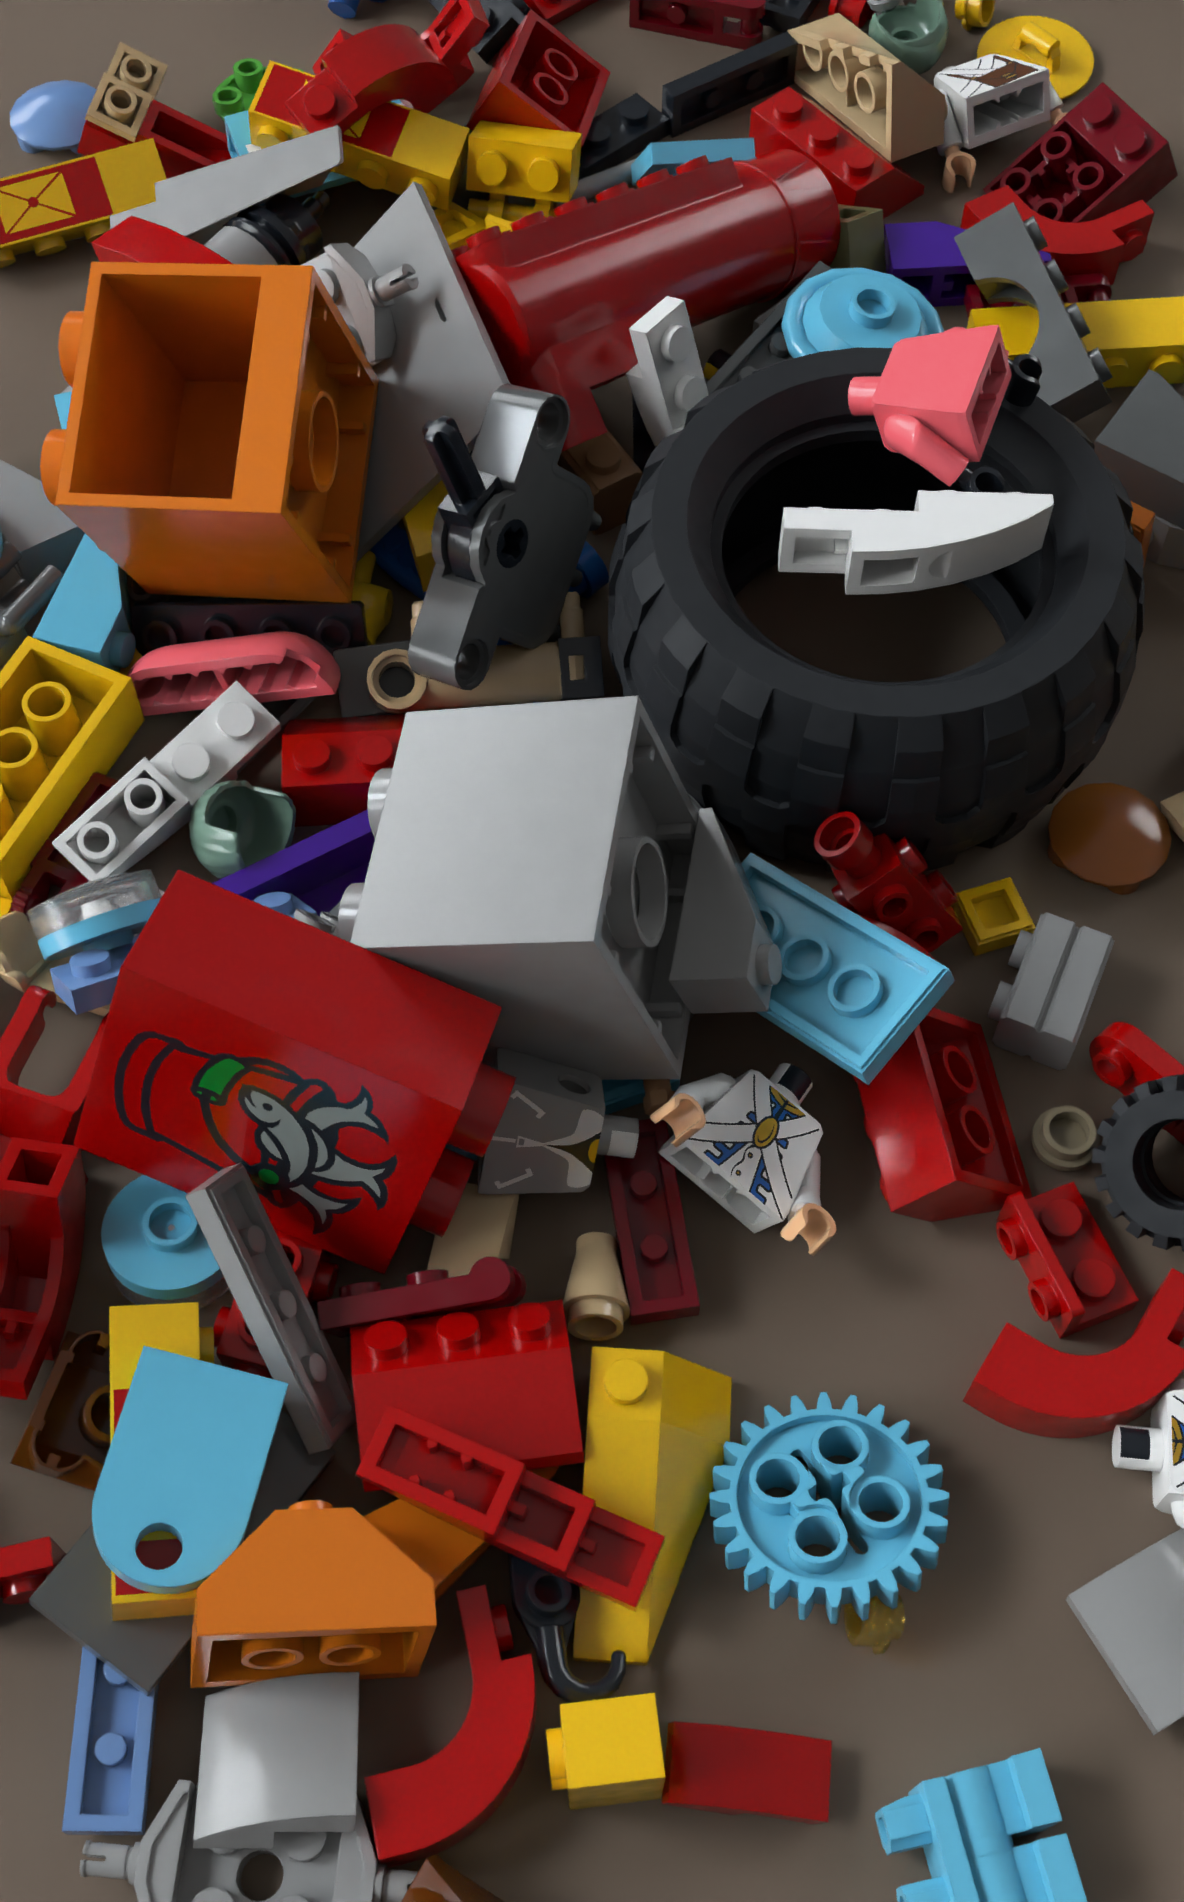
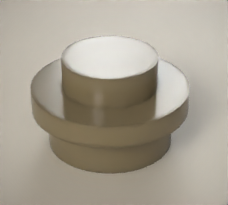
[1031,1106,1100,1171]

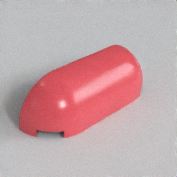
[126,631,341,716]

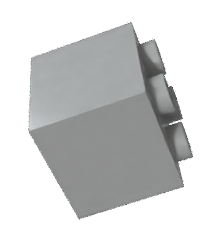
[338,695,698,1080]

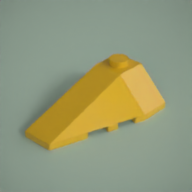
[573,1346,732,1666]

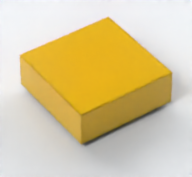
[951,877,1036,956]

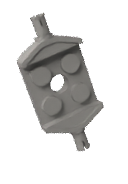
[302,242,419,366]
[80,1780,418,1902]

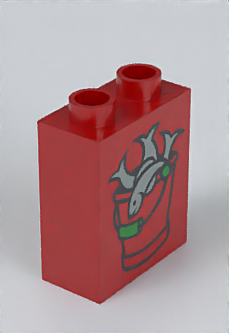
[73,869,516,1274]

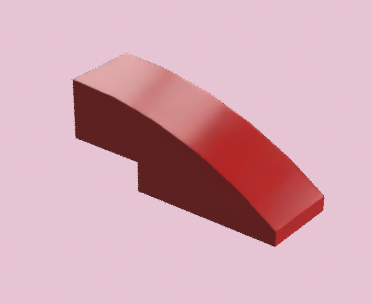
[77,99,232,179]

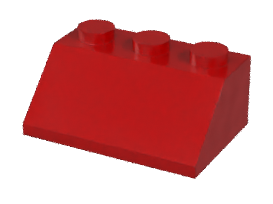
[466,9,611,148]
[749,87,925,219]
[281,714,406,827]
[851,1007,1032,1222]
[350,1300,584,1492]

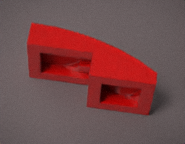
[662,1721,832,1824]

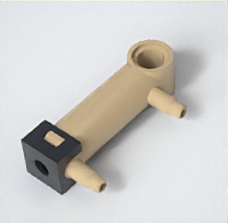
[367,592,605,714]

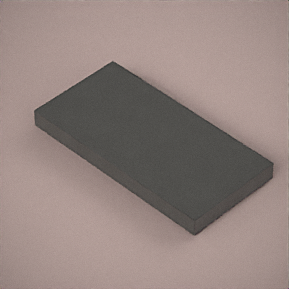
[29,1411,336,1696]

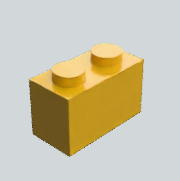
[546,1693,665,1810]

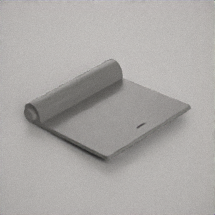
[354,181,510,563]

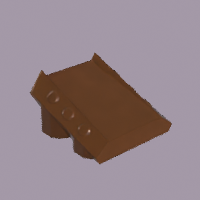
[10,1330,110,1491]

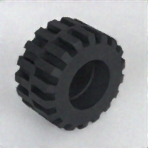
[1092,1074,1184,1252]

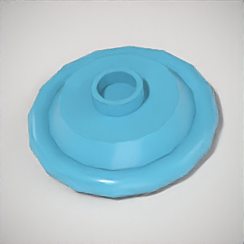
[781,267,944,358]

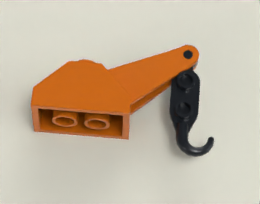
[191,1466,626,1703]

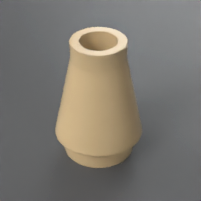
[563,1232,630,1341]

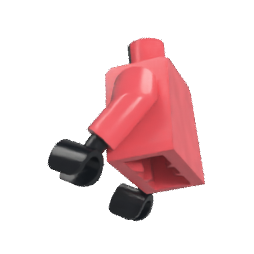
[848,325,1042,493]

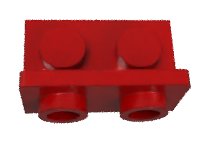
[996,1181,1139,1339]

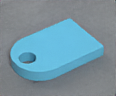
[92,1346,289,1594]

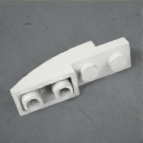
[626,296,709,447]
[778,490,1054,595]
[52,680,281,889]

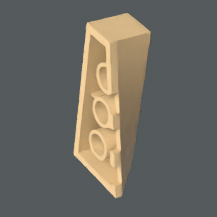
[787,13,948,163]

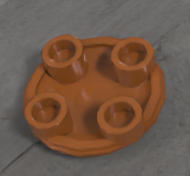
[1047,782,1172,895]

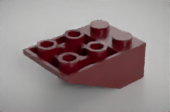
[982,82,1178,223]

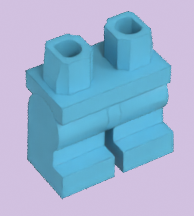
[875,1748,1087,1902]

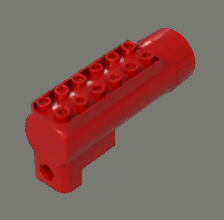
[451,149,841,452]

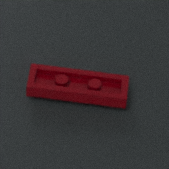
[603,1119,700,1325]

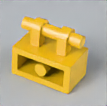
[466,120,582,222]

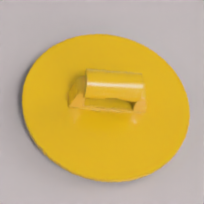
[977,15,1094,100]

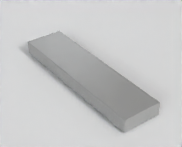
[185,1162,356,1455]

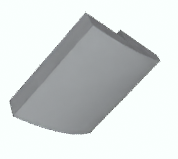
[1065,1529,1184,1736]
[193,1672,359,1848]

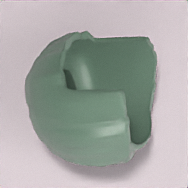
[868,0,949,75]
[189,780,296,879]

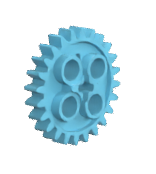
[709,1392,949,1624]

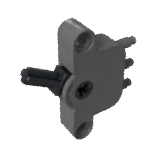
[408,383,602,690]

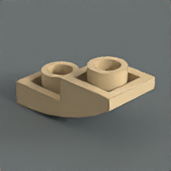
[85,42,168,142]
[427,1183,519,1278]

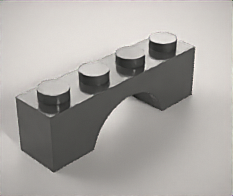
[954,202,1113,423]

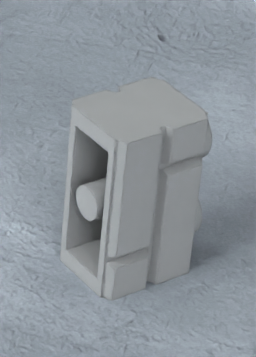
[987,912,1115,1070]

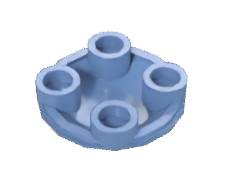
[10,80,97,154]

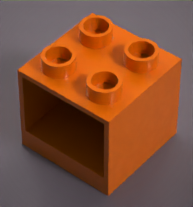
[40,262,379,603]

